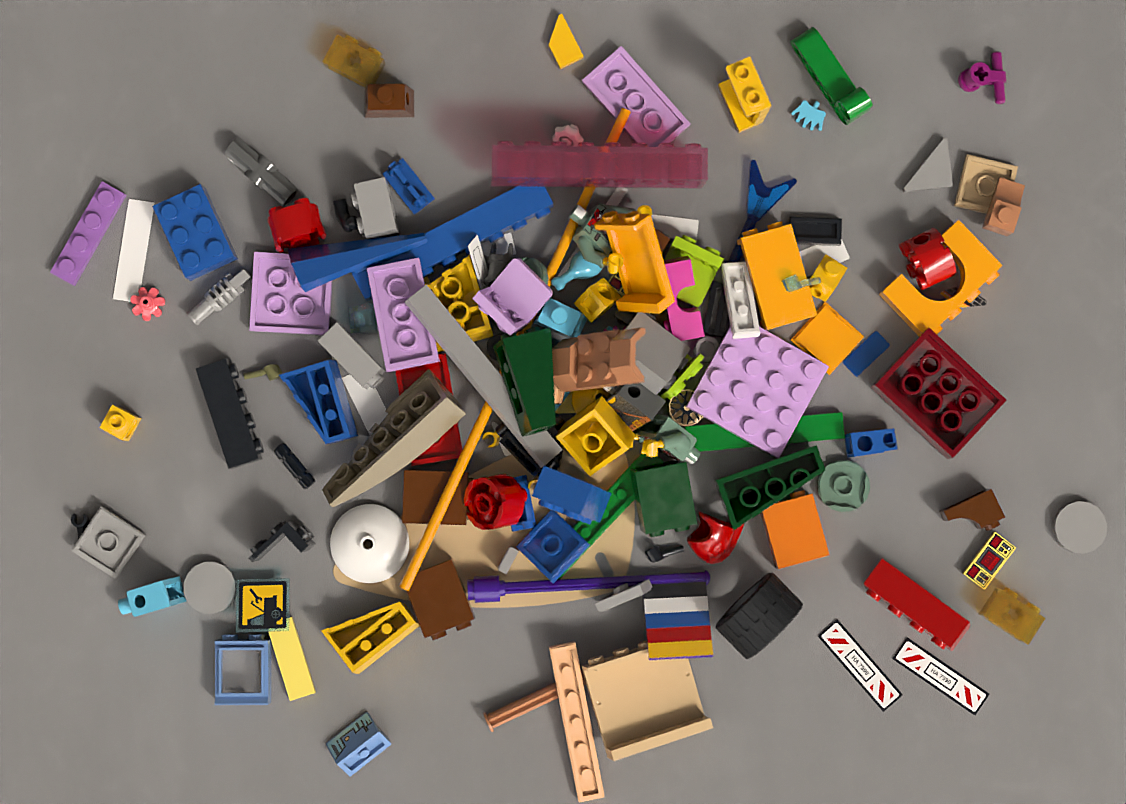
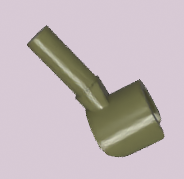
[244,364,283,381]

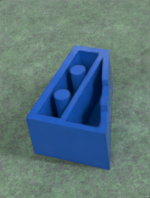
[279,360,358,444]

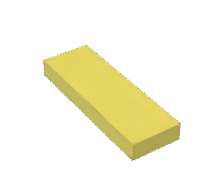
[267,617,316,701]

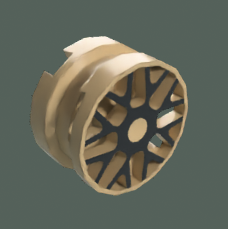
[668,389,703,427]

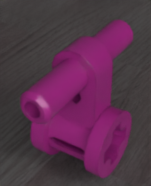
[958,51,1007,104]

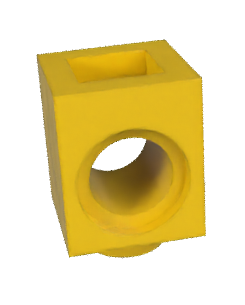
[574,278,621,323]
[99,404,142,441]

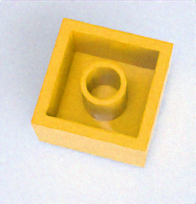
[556,396,636,476]

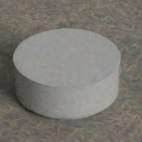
[693,336,719,363]

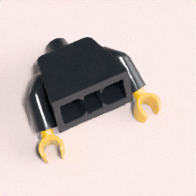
[482,413,565,489]

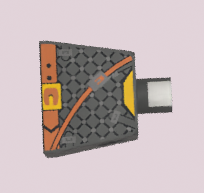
[603,383,666,431]

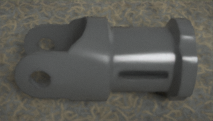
[483,242,513,287]

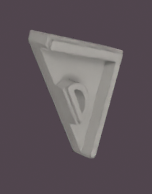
[903,138,953,193]

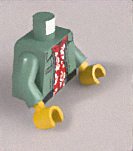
[568,203,652,274]
[630,414,700,464]

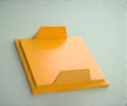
[790,302,864,375]

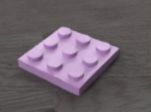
[249,252,333,335]

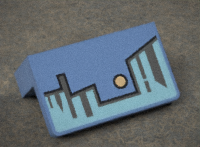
[326,712,392,777]

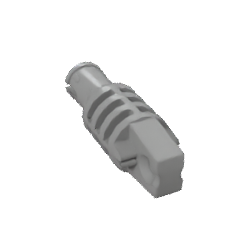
[187,269,251,326]

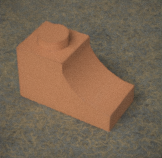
[982,177,1025,236]

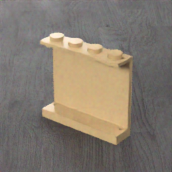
[581,640,713,761]

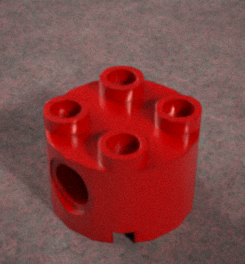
[267,198,326,253]
[899,228,956,290]
[464,473,527,530]

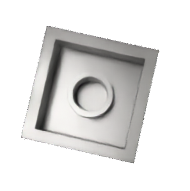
[351,177,400,239]

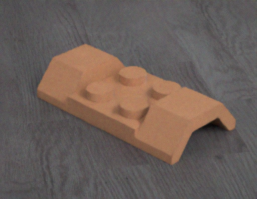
[552,327,645,392]

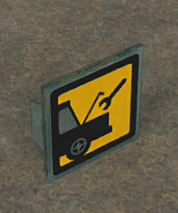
[236,578,290,633]

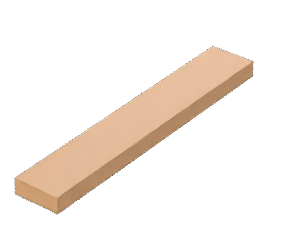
[549,641,605,802]

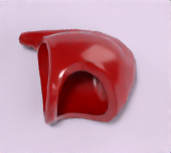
[687,511,744,564]

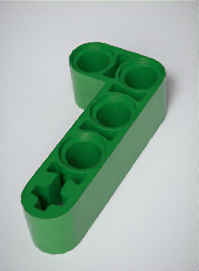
[790,27,873,125]

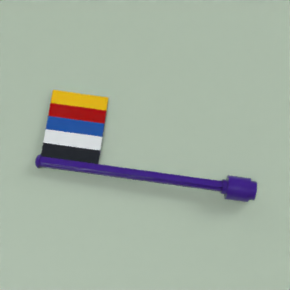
[467,570,713,660]

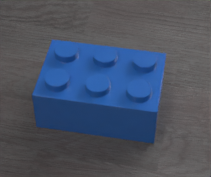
[152,184,238,281]
[532,466,612,524]

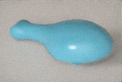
[551,251,602,291]

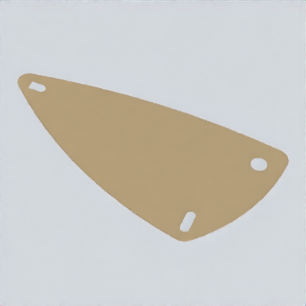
[333,444,635,608]

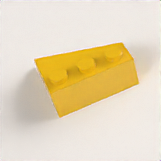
[426,255,493,352]

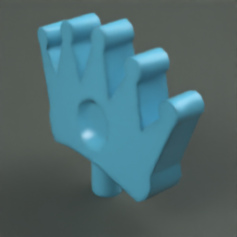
[791,101,826,131]

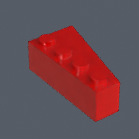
[863,558,971,652]

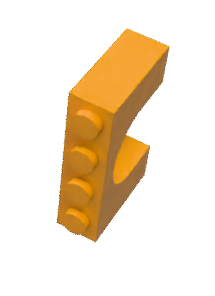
[879,220,1003,336]

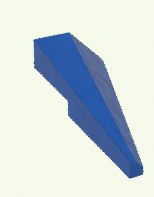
[288,233,428,292]

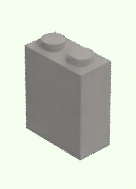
[625,312,691,395]
[318,322,386,389]

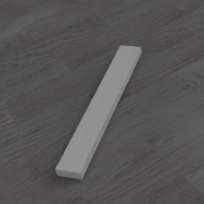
[405,285,562,468]

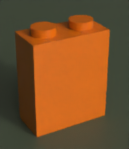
[761,490,830,569]

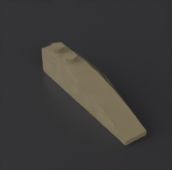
[322,369,466,507]

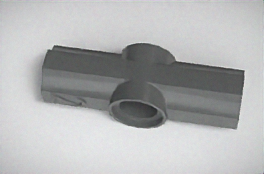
[224,137,298,206]

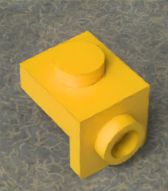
[808,254,848,302]

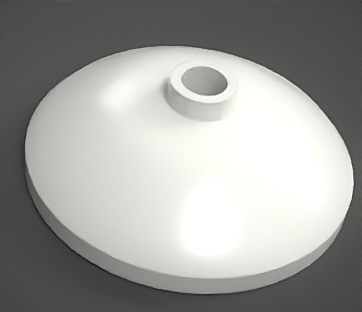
[330,504,410,583]

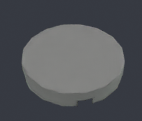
[1053,501,1107,554]
[184,561,237,614]

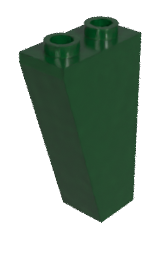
[493,327,556,437]

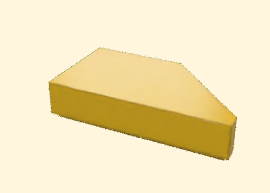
[549,14,584,70]

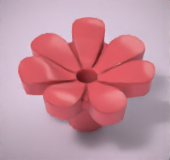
[130,287,165,321]

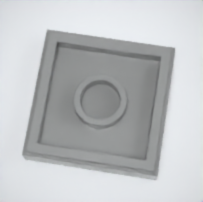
[71,506,146,579]

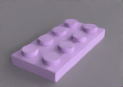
[582,46,691,159]
[367,258,440,372]

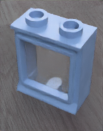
[214,634,271,705]

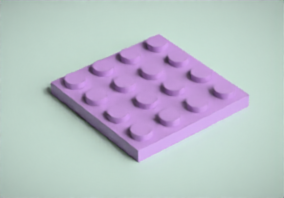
[685,326,829,459]

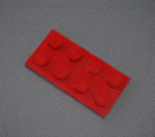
[395,353,463,466]

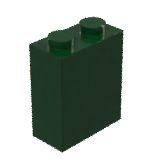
[630,460,697,537]

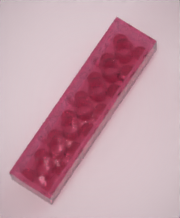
[491,141,708,189]

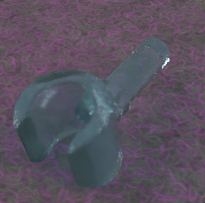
[782,274,821,292]

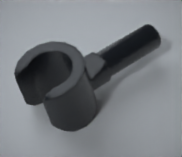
[71,513,90,540]
[645,545,684,563]

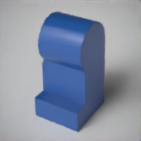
[844,428,898,458]

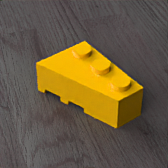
[321,602,420,674]

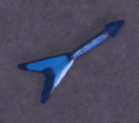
[722,160,797,283]

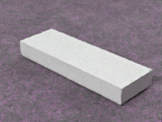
[721,261,760,339]

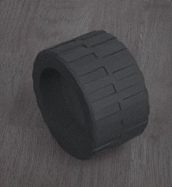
[716,572,803,659]

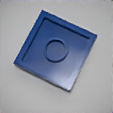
[516,510,590,583]

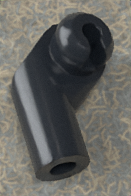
[333,198,358,232]

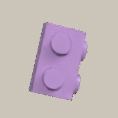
[473,258,553,336]

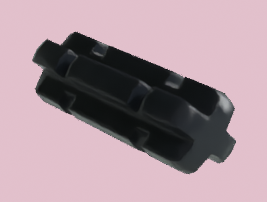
[274,443,315,489]

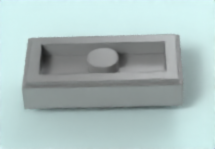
[595,579,652,612]

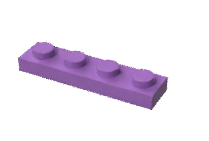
[50,182,127,286]

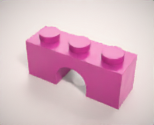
[663,256,704,341]

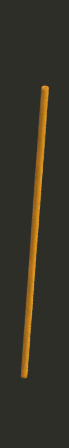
[399,108,631,591]

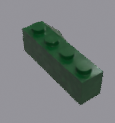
[714,445,826,531]

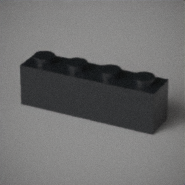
[195,358,264,469]

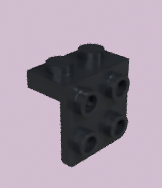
[249,521,316,562]

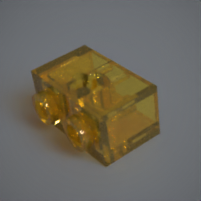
[322,34,386,88]
[979,587,1046,645]

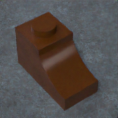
[939,489,1005,531]

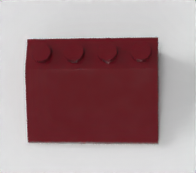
[870,327,1007,459]

